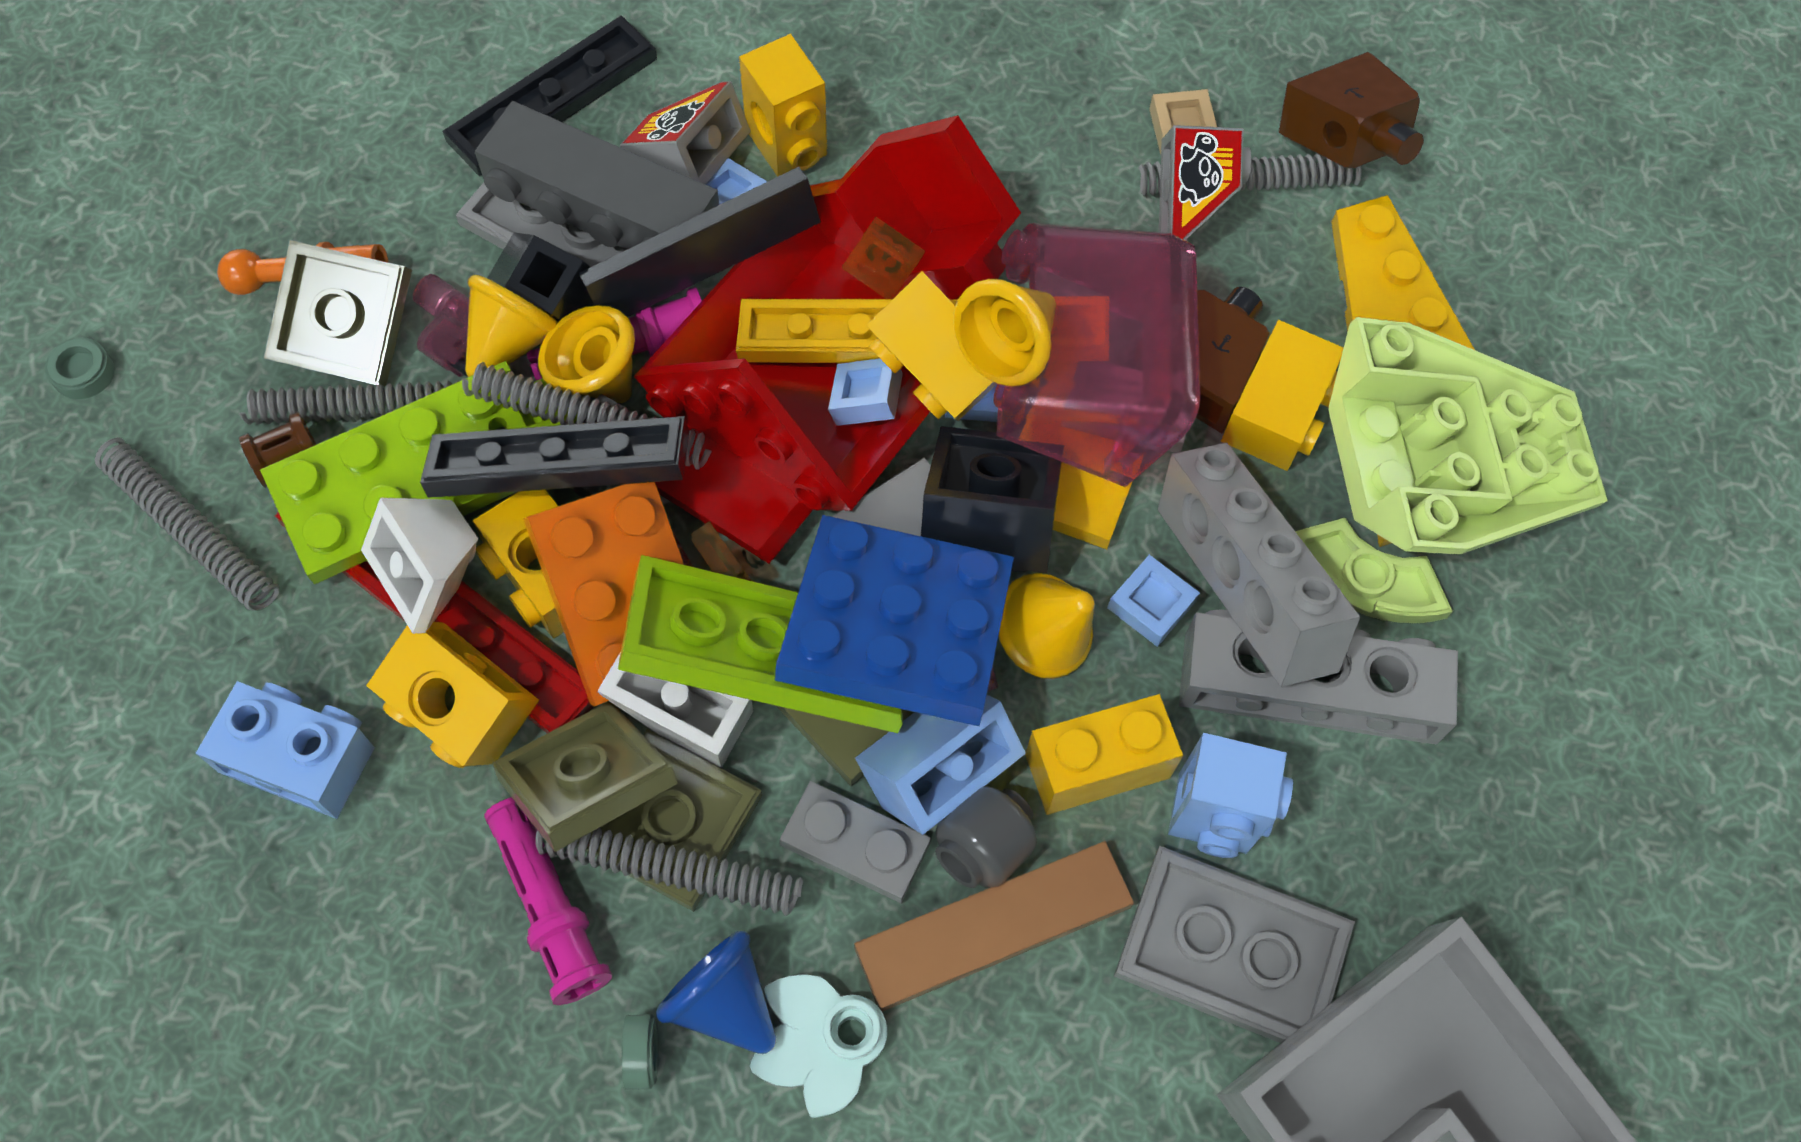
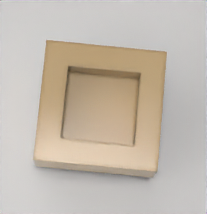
[1150,89,1217,154]

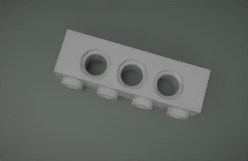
[1158,443,1360,687]
[1179,610,1458,745]

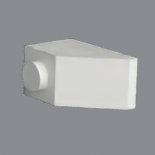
[361,498,478,634]
[598,652,753,768]

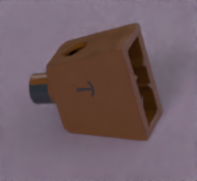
[1279,52,1424,168]
[1128,287,1270,434]

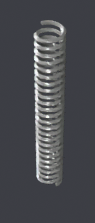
[1139,154,1362,196]
[462,362,711,470]
[239,380,459,425]
[95,437,280,611]
[536,827,803,916]

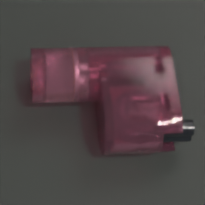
[413,274,469,377]

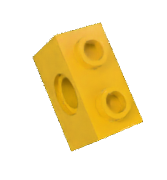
[739,34,827,177]
[472,490,564,639]
[366,622,539,768]

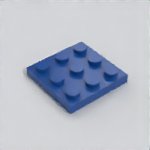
[775,515,1014,726]

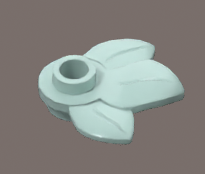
[750,974,887,1118]

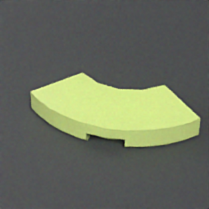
[1295,518,1453,623]

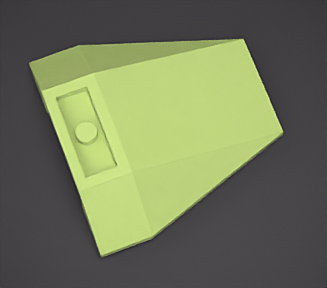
[1328,317,1608,554]

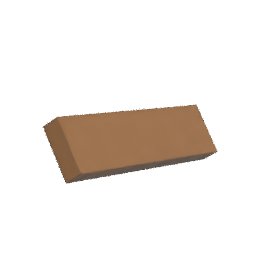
[854,841,1134,1012]

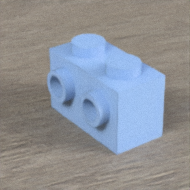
[195,681,375,819]
[855,695,1026,835]
[1168,732,1293,858]

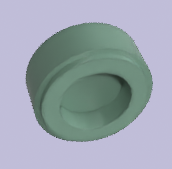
[45,338,114,399]
[622,1014,659,1090]

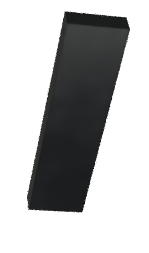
[442,15,657,177]
[579,167,821,317]
[420,416,689,498]

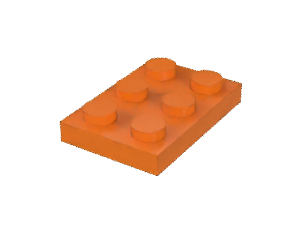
[524,482,684,706]

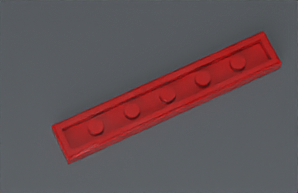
[275,512,594,733]

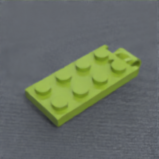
[260,361,579,585]
[617,555,903,733]

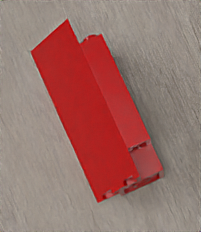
[634,115,1021,564]

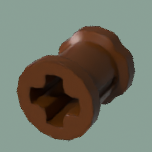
[239,412,317,488]

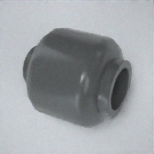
[935,786,1037,888]

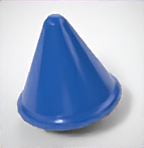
[656,931,776,1054]

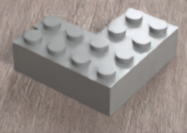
[1217,917,1637,1142]

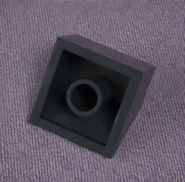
[921,426,1064,573]

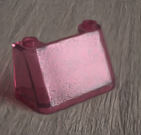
[993,223,1200,487]

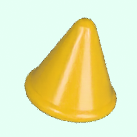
[465,275,558,377]
[953,279,1056,387]
[538,305,635,403]
[998,573,1095,679]

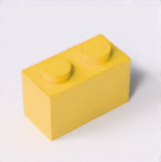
[866,271,997,421]
[1221,319,1344,471]
[1025,694,1184,815]

